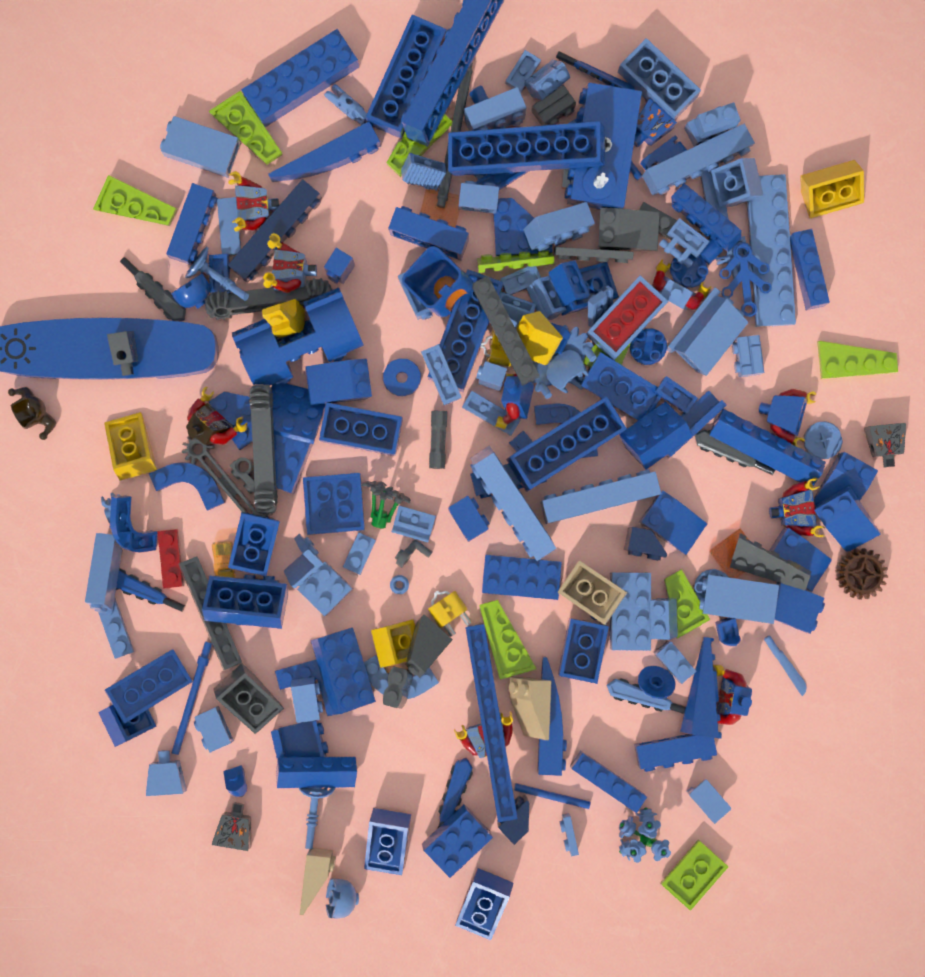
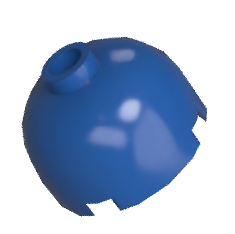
[171,273,210,309]

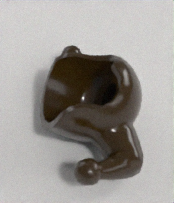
[8,387,57,440]

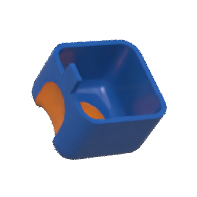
[402,246,473,317]

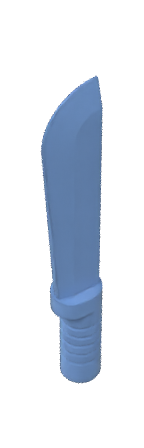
[764,635,807,696]

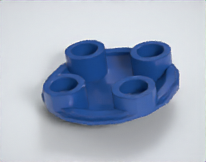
[670,252,708,288]
[630,328,667,365]

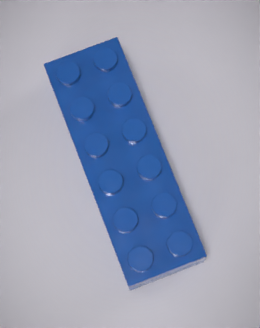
[366,14,447,139]
[241,29,359,127]
[427,269,504,393]
[506,396,627,492]

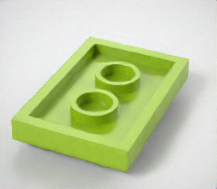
[660,839,729,911]

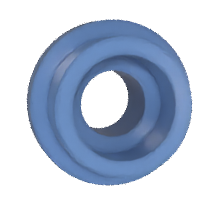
[390,575,409,594]

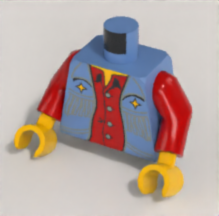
[228,171,279,232]
[263,233,317,293]
[652,259,712,310]
[454,712,513,758]

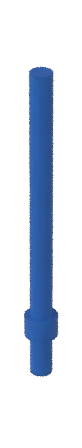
[171,641,212,755]

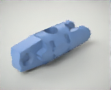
[324,84,367,125]

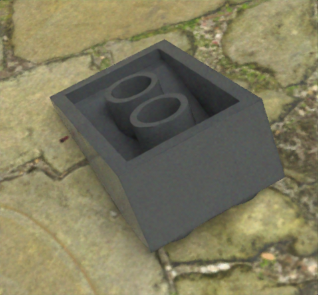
[598,208,660,251]
[213,663,284,734]

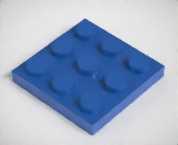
[271,383,326,444]
[303,473,365,535]

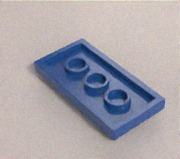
[580,352,661,421]
[482,555,562,600]
[104,649,193,724]

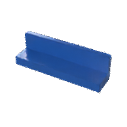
[666,391,727,458]

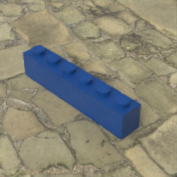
[709,409,826,486]

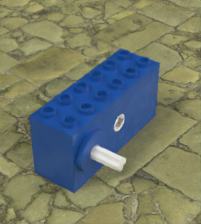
[564,83,642,210]

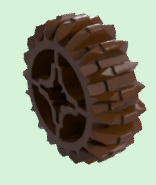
[835,548,889,600]

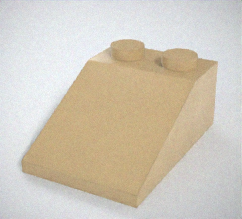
[558,560,627,625]
[509,677,551,740]
[299,848,336,915]

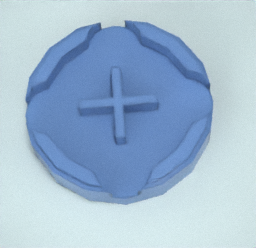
[803,421,843,460]

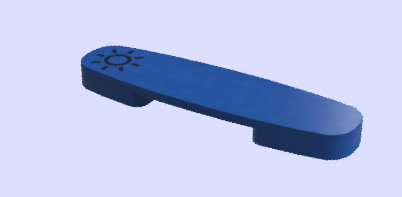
[0,318,219,380]

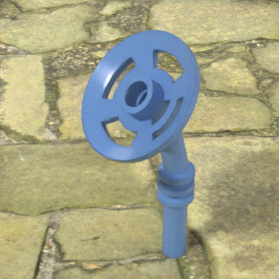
[185,246,249,301]
[299,788,335,849]

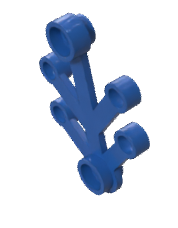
[719,242,772,317]

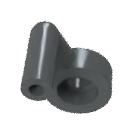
[395,540,433,568]

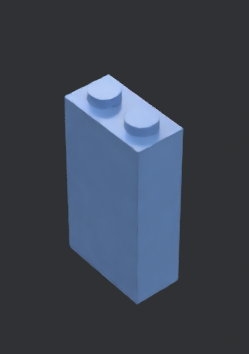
[160,116,241,178]
[674,296,749,376]
[85,533,123,613]
[699,575,779,624]

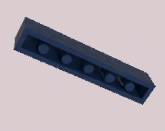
[228,179,322,283]

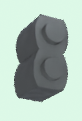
[383,666,413,709]

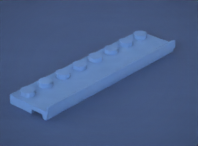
[747,174,796,327]

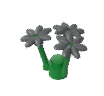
[362,481,411,529]

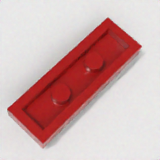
[157,529,184,589]

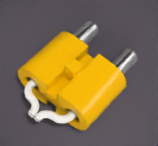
[481,330,511,367]
[428,591,472,637]

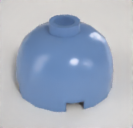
[326,878,359,919]

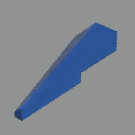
[680,637,722,739]

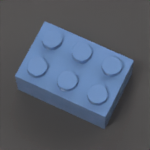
[464,87,527,131]
[523,202,595,251]

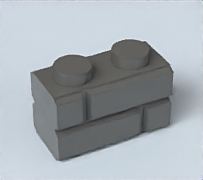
[531,85,576,126]

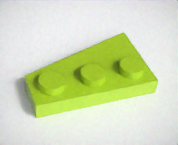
[664,569,710,639]

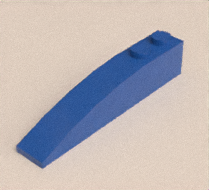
[268,122,381,182]
[537,656,567,776]

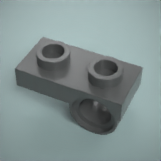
[229,457,255,494]

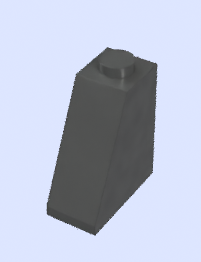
[405,614,453,678]

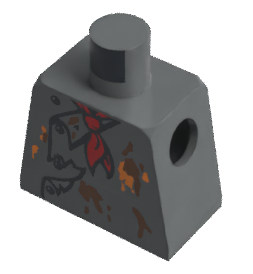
[107,331,138,376]
[864,423,906,468]
[211,802,251,851]

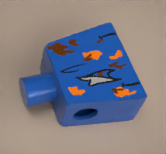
[634,99,677,147]

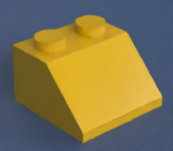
[516,311,563,365]
[371,619,415,668]

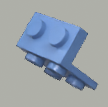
[284,533,323,588]

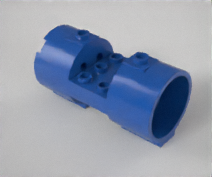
[232,287,364,386]

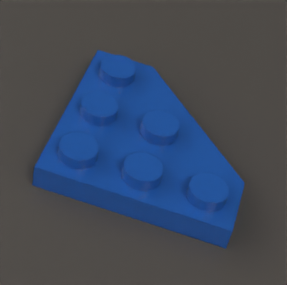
[493,198,553,256]
[209,391,252,450]

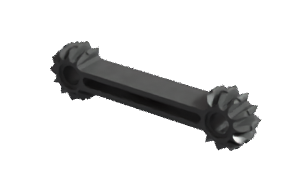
[205,278,333,320]
[249,384,278,515]
[182,436,276,520]

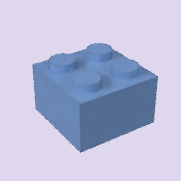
[711,158,763,207]
[297,561,354,617]

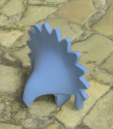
[531,325,597,399]

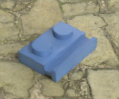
[588,286,613,327]
[391,505,436,543]

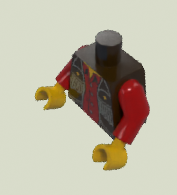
[186,387,248,445]

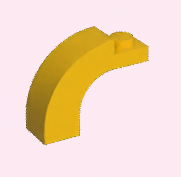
[262,299,305,338]

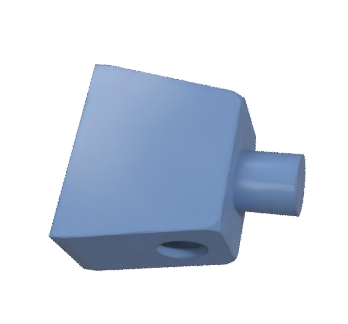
[146,750,187,796]

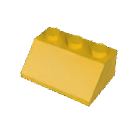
[800,160,864,219]

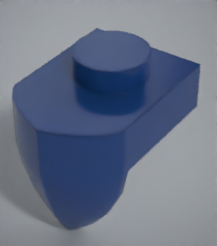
[715,618,741,646]
[223,765,247,797]

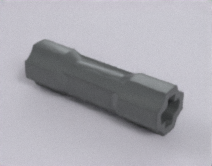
[429,410,448,469]

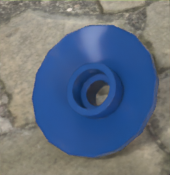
[638,666,676,699]

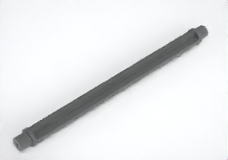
[437,63,473,208]

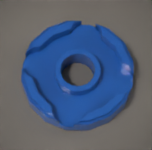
[383,358,421,397]

